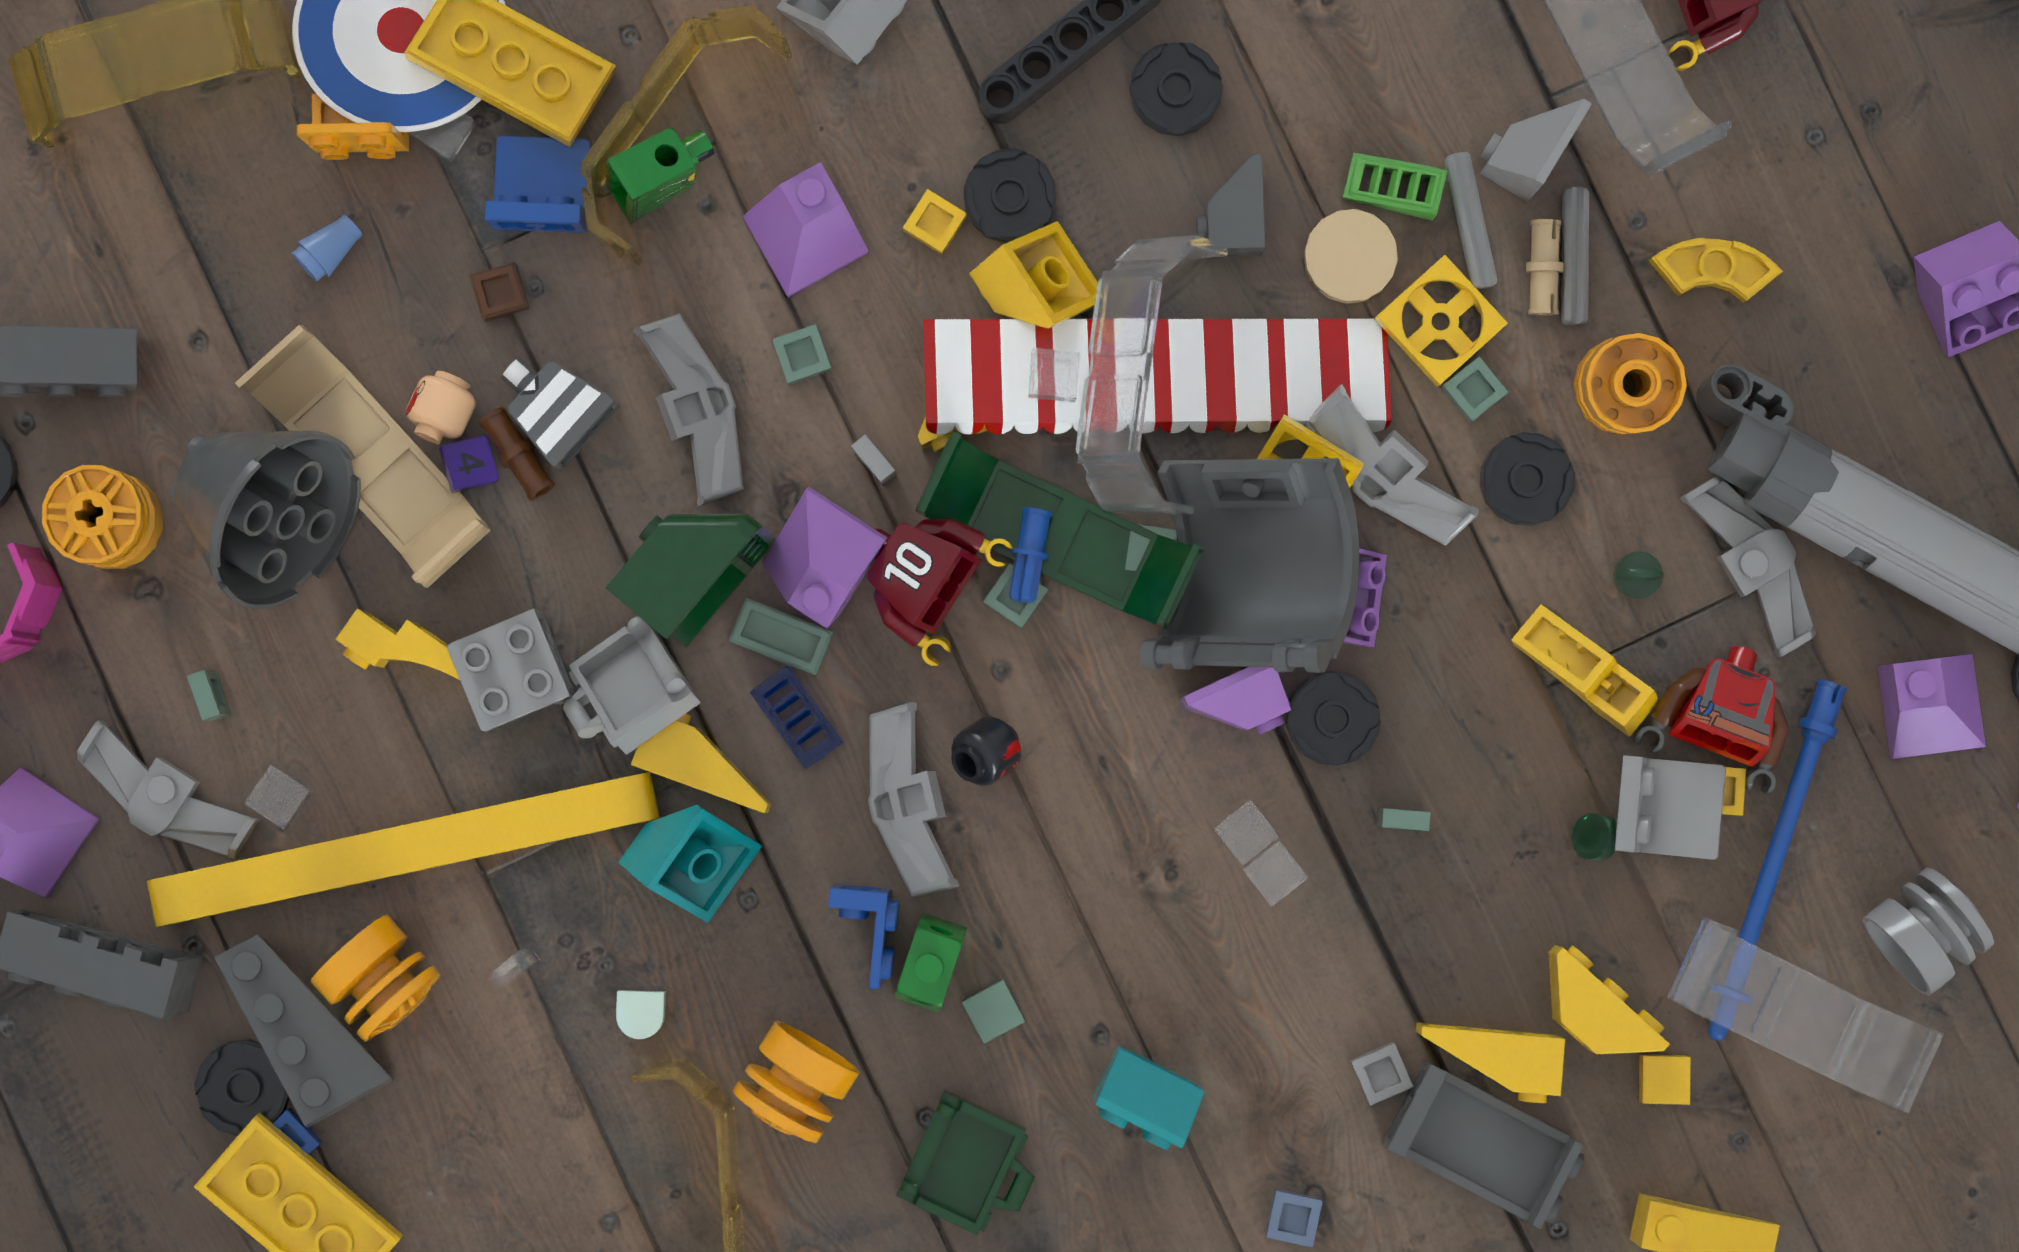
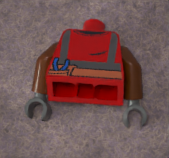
[1634,646,1789,794]

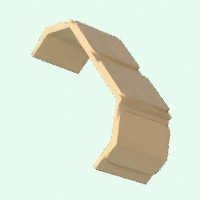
[235,325,491,588]

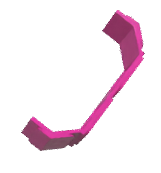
[0,542,63,663]

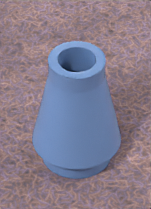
[291,214,363,282]

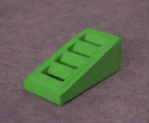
[1342,153,1447,221]

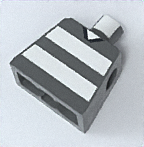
[501,358,620,472]

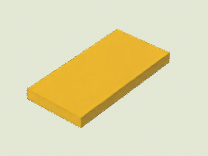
[405,0,616,147]
[194,1112,403,1252]

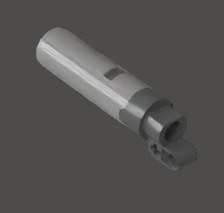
[1696,364,2019,654]

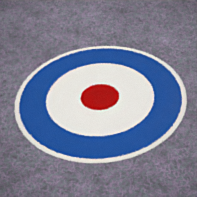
[292,0,506,132]

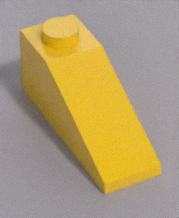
[631,714,771,813]
[1415,1023,1565,1103]
[1630,1193,1780,1252]

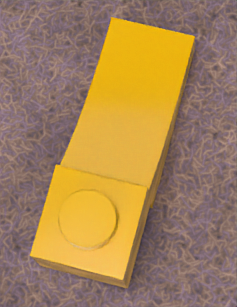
[1511,604,1659,737]
[335,608,460,680]

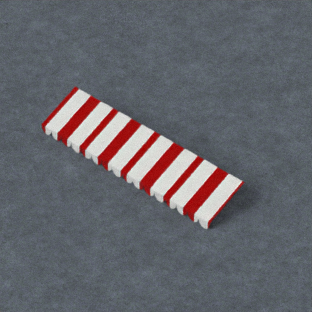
[923,319,1392,435]

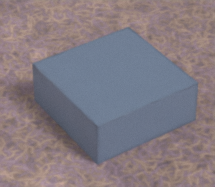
[1265,1189,1323,1248]

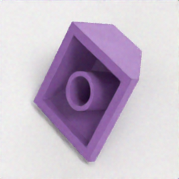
[742,162,869,298]
[763,486,888,629]
[1877,654,1986,759]
[1179,667,1291,735]
[0,767,100,898]

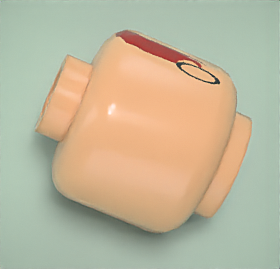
[405,371,476,444]

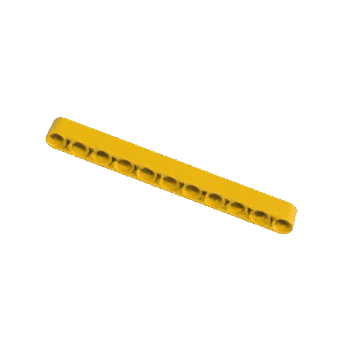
[147,772,660,927]

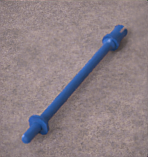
[1708,679,1847,1041]

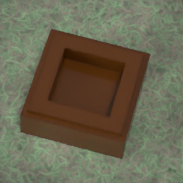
[470,262,530,322]

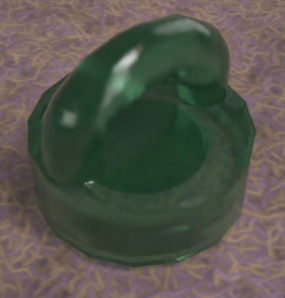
[1613,551,1664,599]
[1572,813,1617,861]

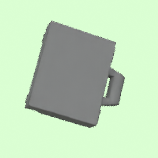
[563,616,701,755]

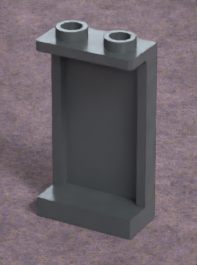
[1382,1060,1584,1229]

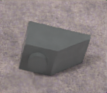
[1196,154,1265,257]

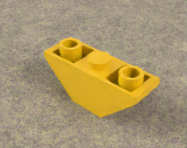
[1549,945,1670,1054]

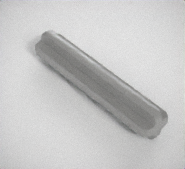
[1444,152,1498,290]
[1561,187,1589,326]

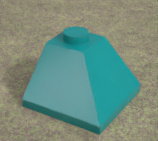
[618,805,762,923]

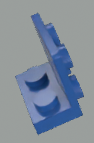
[485,136,591,233]
[828,884,899,990]

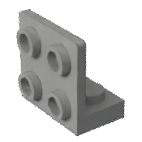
[447,608,576,732]
[1615,755,1726,860]

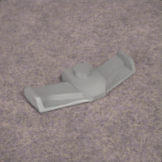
[633,313,744,507]
[1308,384,1479,546]
[1679,475,1816,658]
[868,702,960,898]
[77,720,260,859]

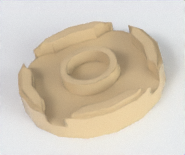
[1303,209,1398,304]

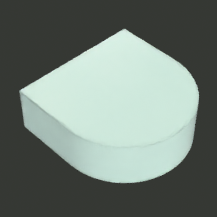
[616,990,666,1039]

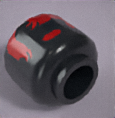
[951,716,1021,786]

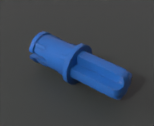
[1009,507,1052,603]

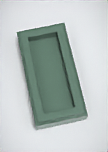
[729,598,834,676]

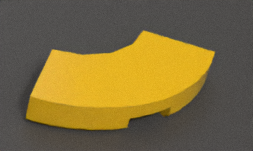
[1648,238,1783,303]

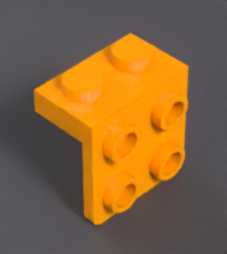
[297,94,409,160]

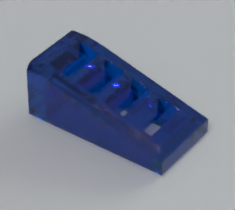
[750,665,844,770]

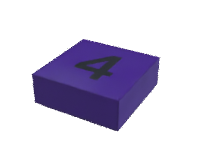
[439,435,499,493]

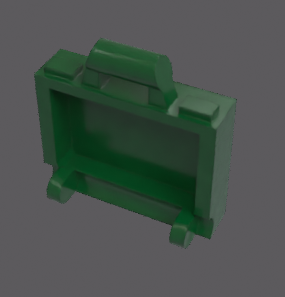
[896,1090,1035,1235]

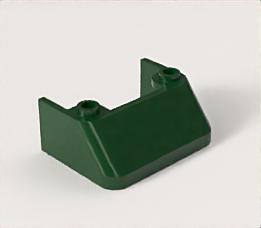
[605,514,775,647]

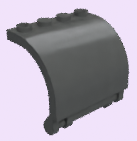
[1140,458,1359,673]

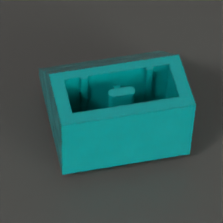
[1093,1045,1205,1150]

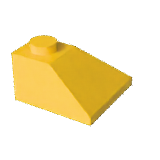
[969,221,1108,329]

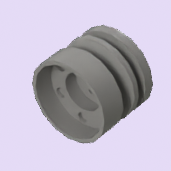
[1862,867,1995,996]

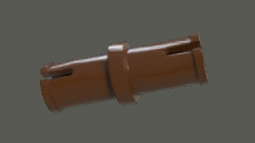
[479,407,555,501]

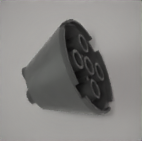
[169,431,361,609]

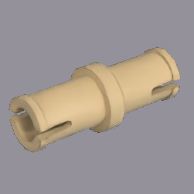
[1526,219,1564,316]

